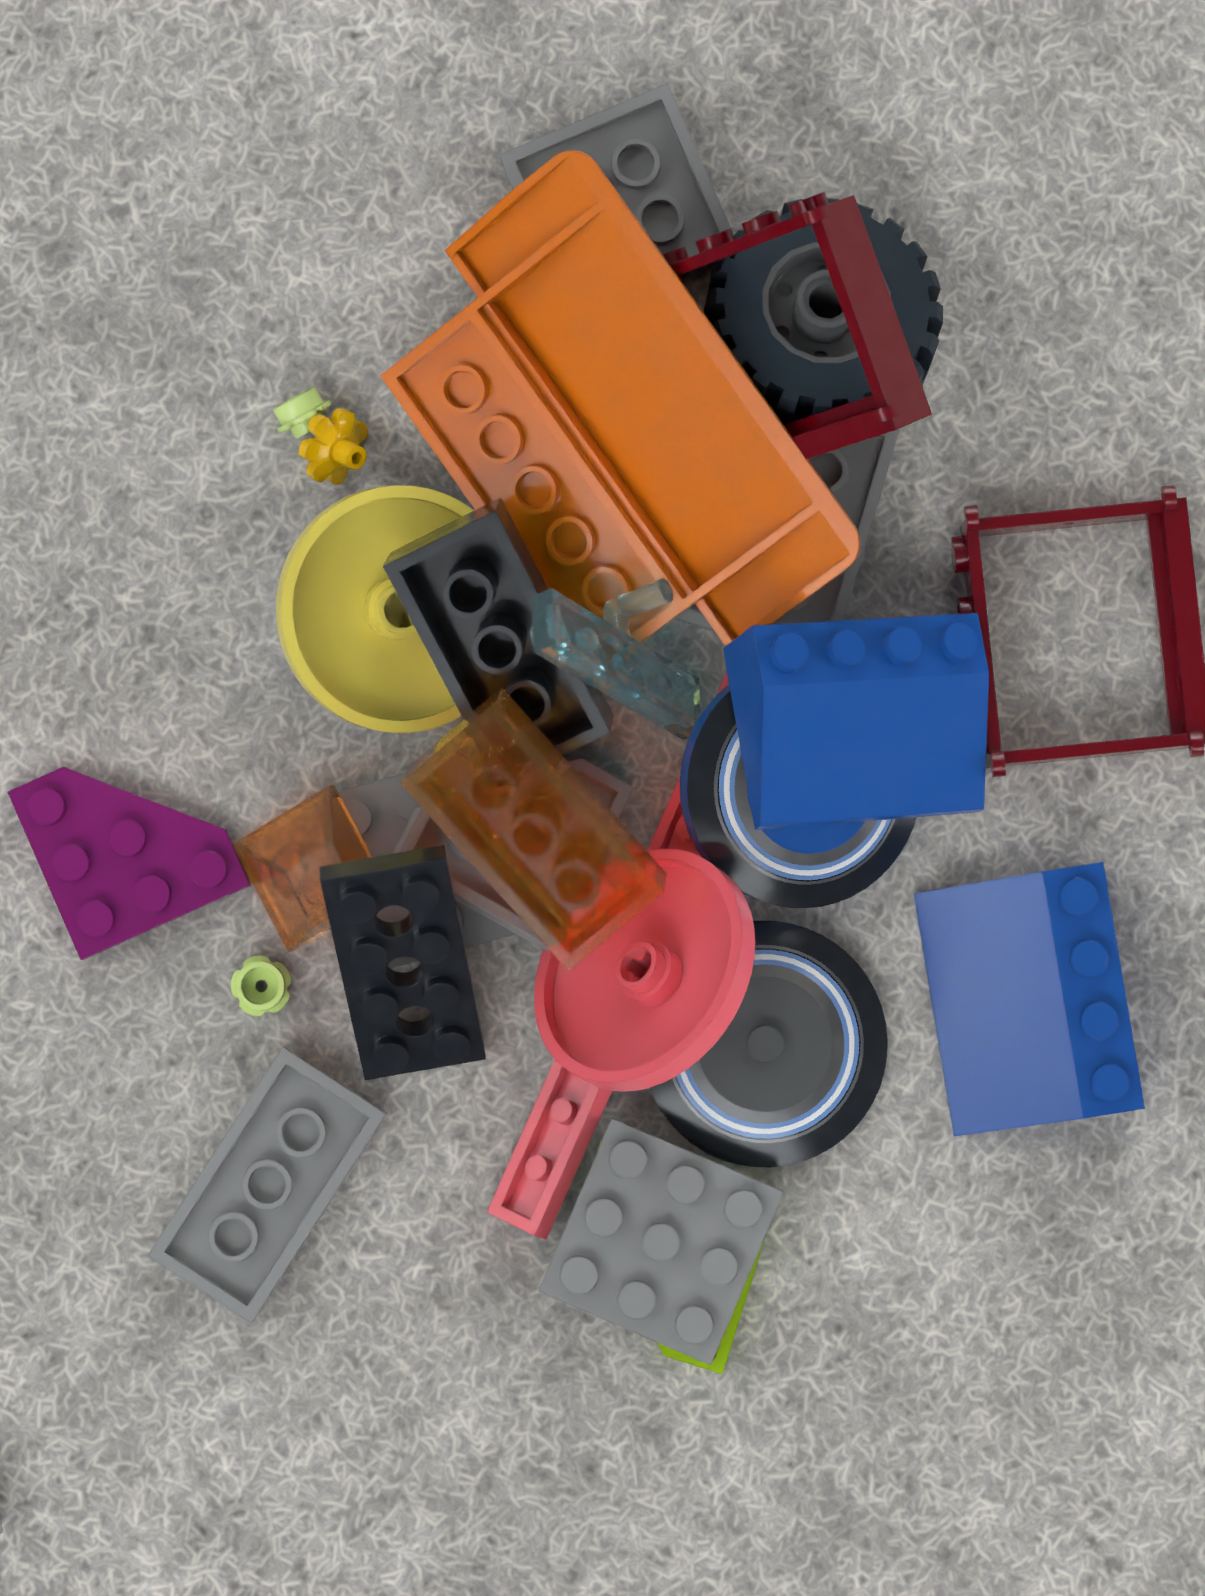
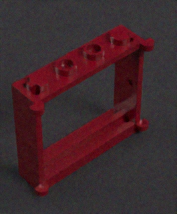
[662,192,932,459]
[951,485,1205,778]

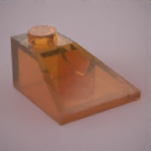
[233,785,372,952]

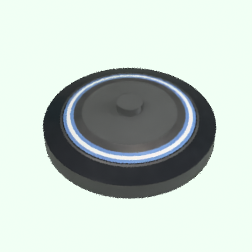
[650,921,888,1168]

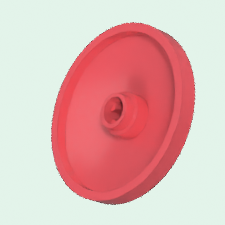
[534,849,755,1092]

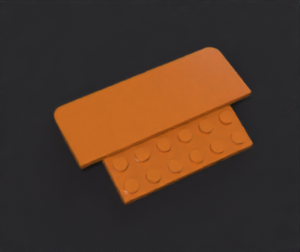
[380,150,861,677]

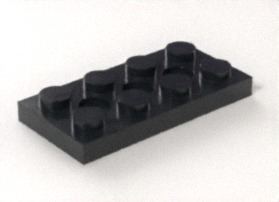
[319,845,486,1080]

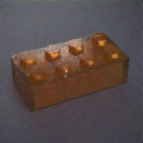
[400,687,667,971]

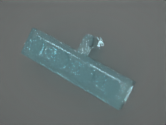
[530,578,702,740]

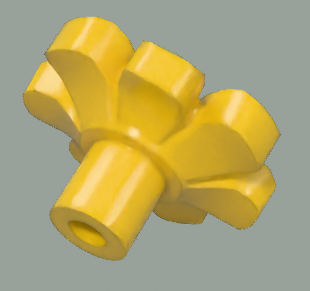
[298,408,368,485]

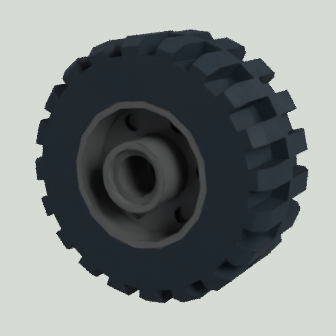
[703,198,943,425]

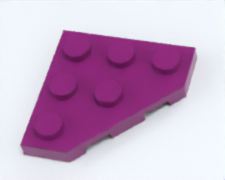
[7,767,251,960]

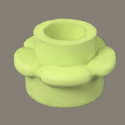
[272,386,331,439]
[231,955,291,1016]

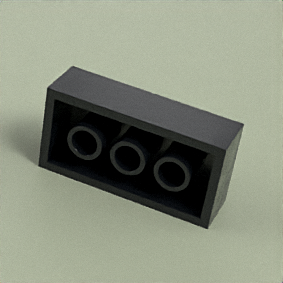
[383,498,614,786]

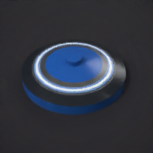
[680,685,917,908]

